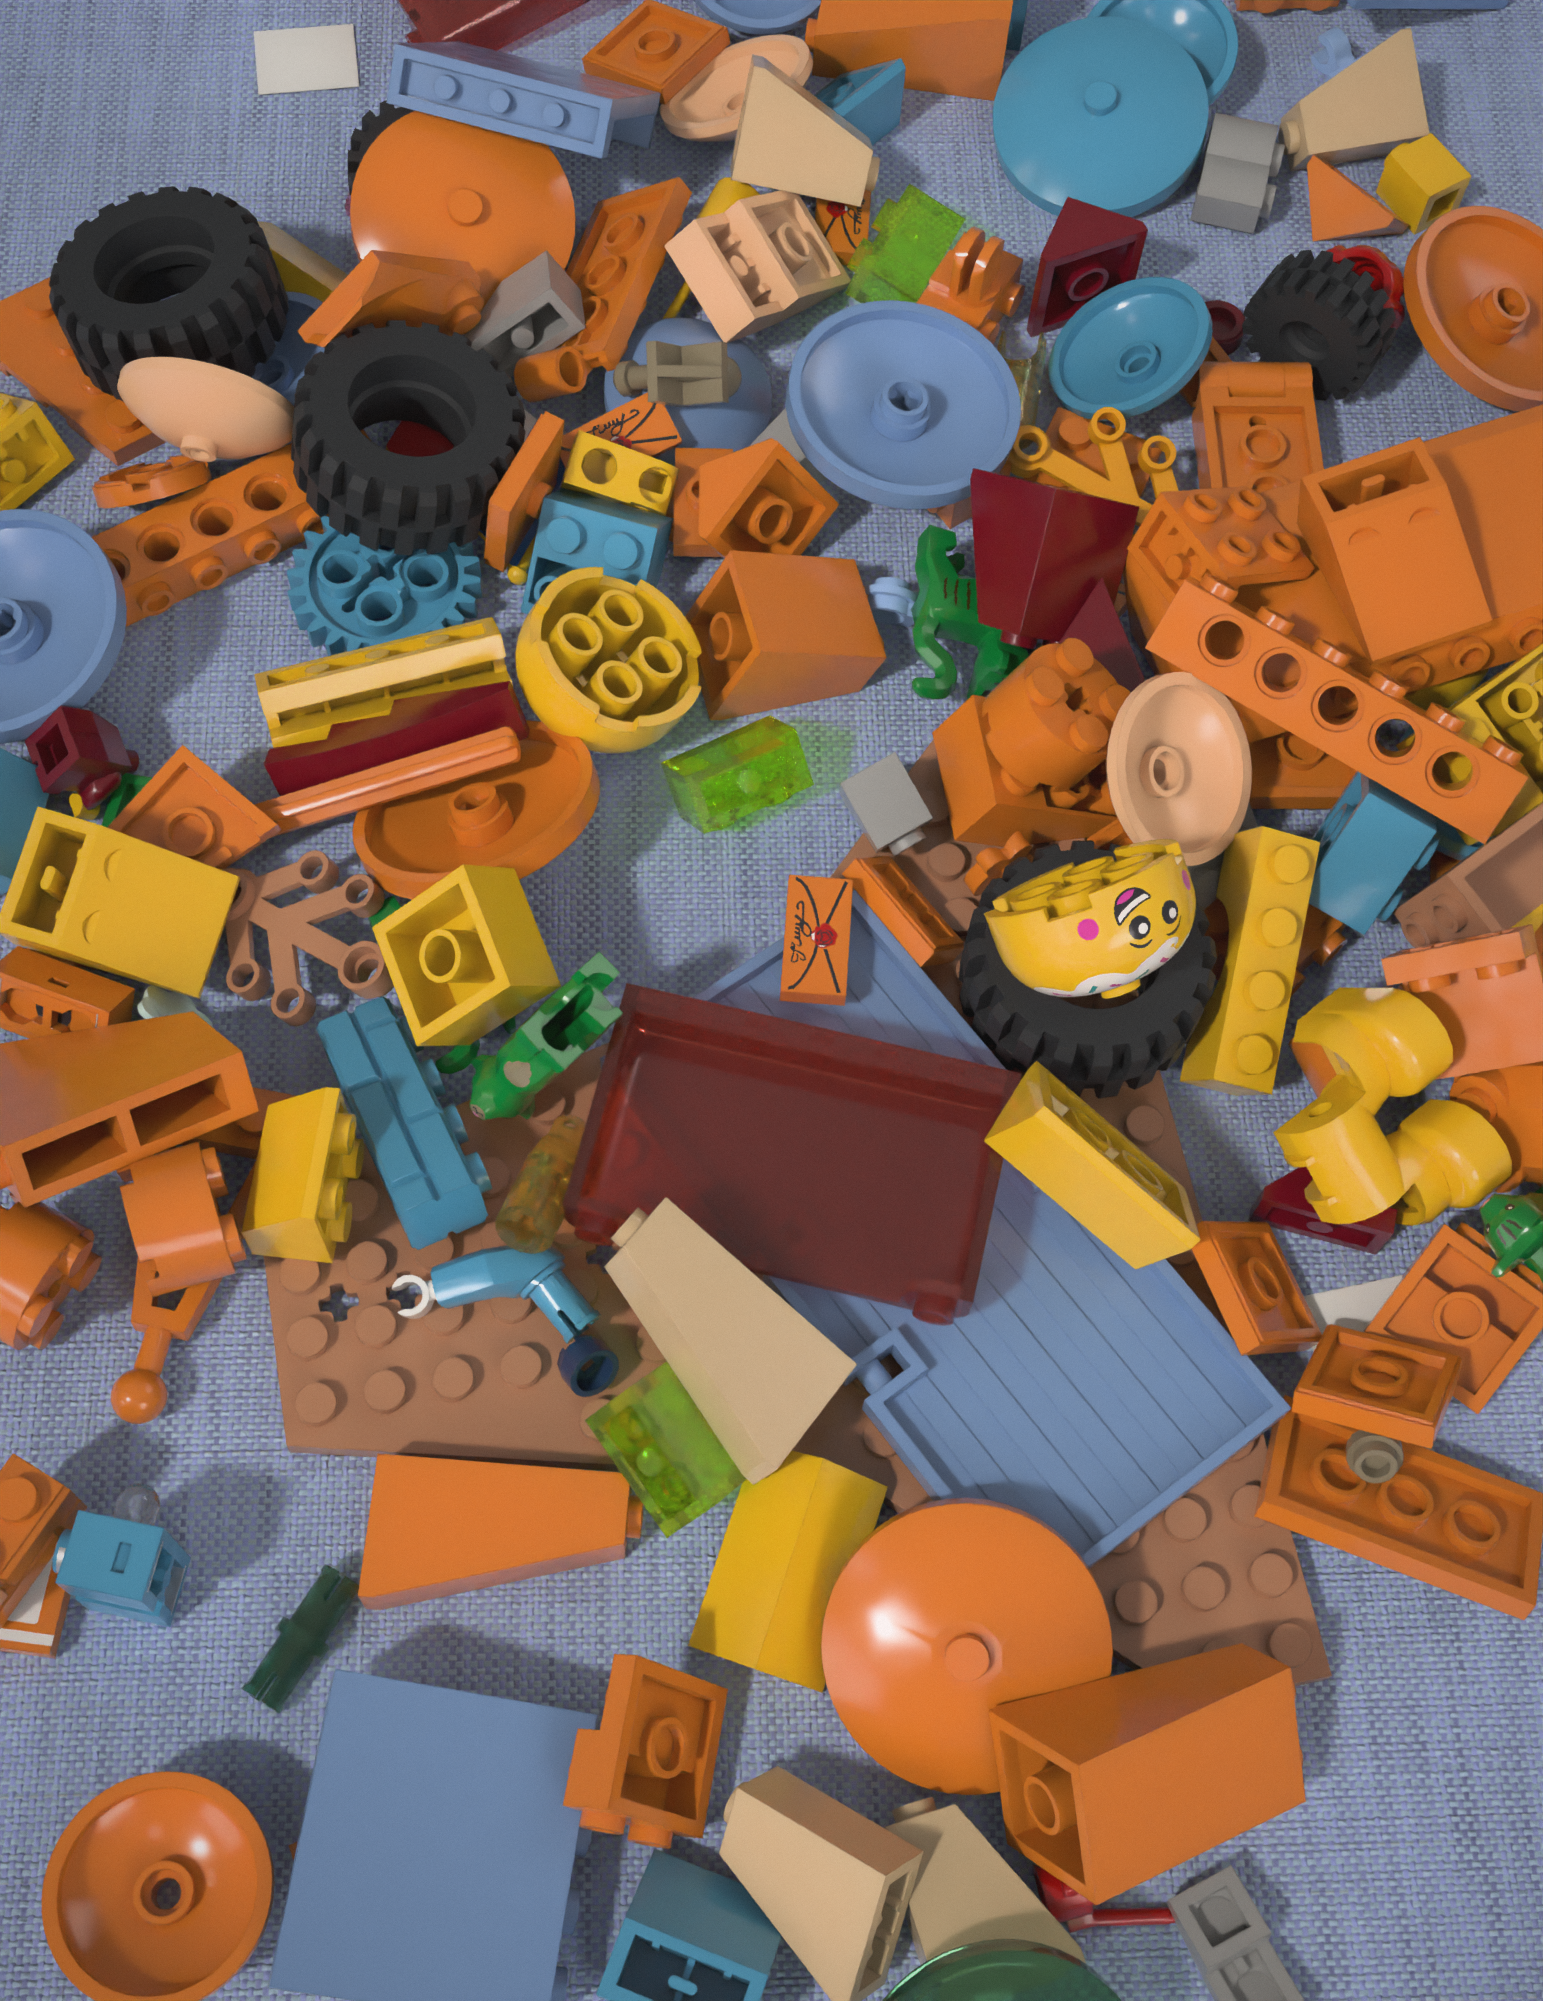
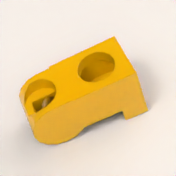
[560,430,679,516]

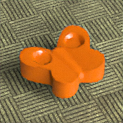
[963,831,1033,896]

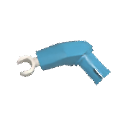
[392,1243,601,1344]

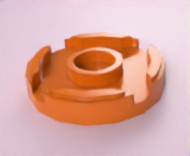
[92,454,212,508]

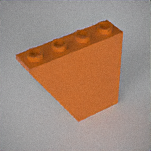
[0,1011,259,1208]

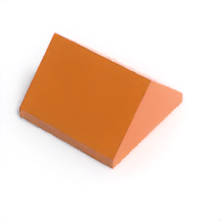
[698,438,839,559]

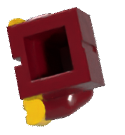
[25,705,139,820]

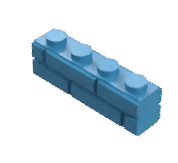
[316,996,492,1250]

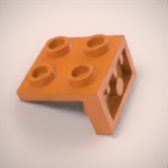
[1127,486,1315,631]
[1381,924,1543,1080]

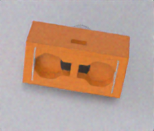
[0,946,135,1039]

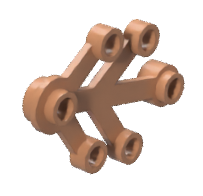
[222,850,394,1026]

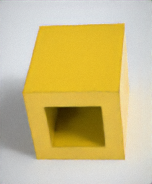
[1375,133,1471,235]

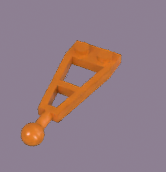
[111,1087,297,1424]

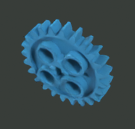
[287,515,482,656]

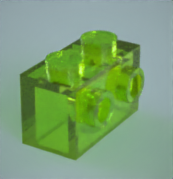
[845,183,966,303]
[661,715,814,834]
[585,1361,746,1538]

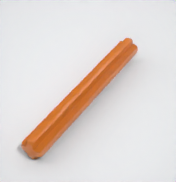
[254,727,521,838]

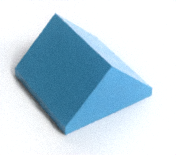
[814,58,906,146]

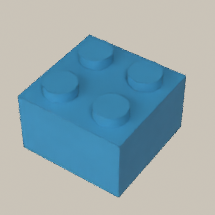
[1309,771,1440,935]

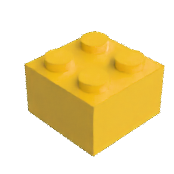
[372,864,561,1046]

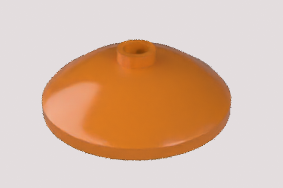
[41,1772,275,2001]

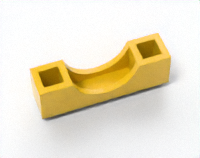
[1179,826,1320,1096]

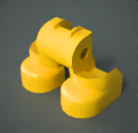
[1273,987,1512,1226]

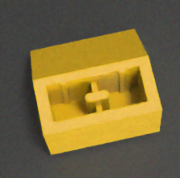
[241,1087,364,1264]

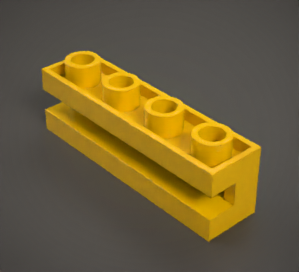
[254,617,514,748]

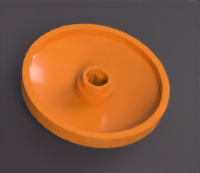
[350,111,576,334]
[1403,206,1543,412]
[352,720,600,900]
[821,1498,1113,1795]

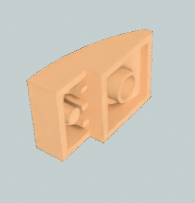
[664,190,852,343]

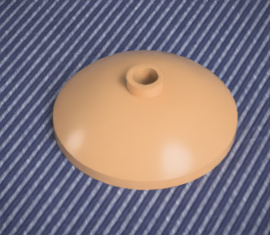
[660,34,813,142]
[117,357,294,462]
[1106,672,1252,866]

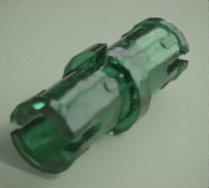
[241,1564,359,1714]

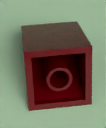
[970,468,1139,649]

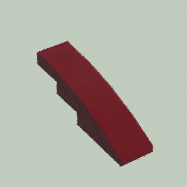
[264,681,530,796]

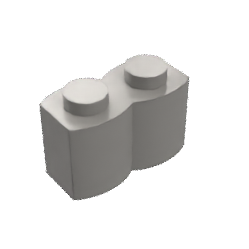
[1190,113,1285,233]

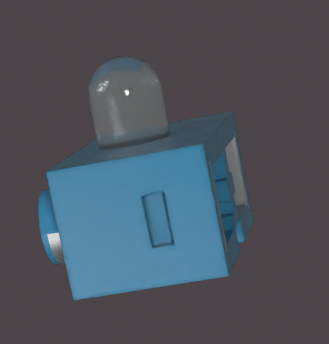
[52,1483,191,1627]

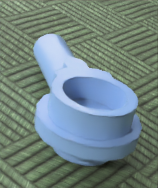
[865,577,918,627]

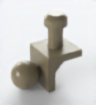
[613,341,742,407]

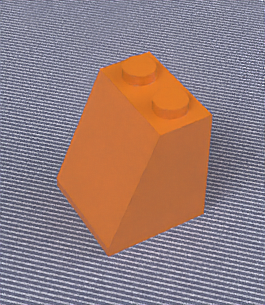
[685,550,887,720]

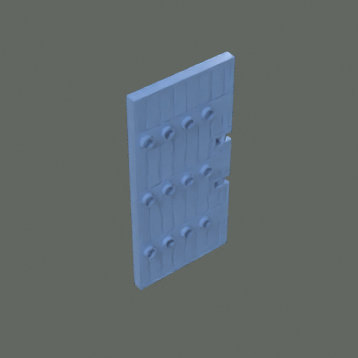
[600,890,1291,1569]

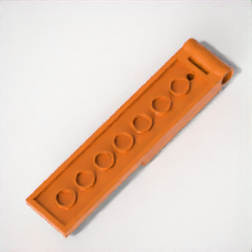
[1191,361,1357,809]

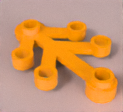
[1008,407,1179,536]

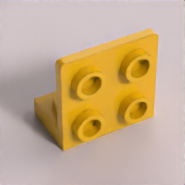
[0,393,75,511]

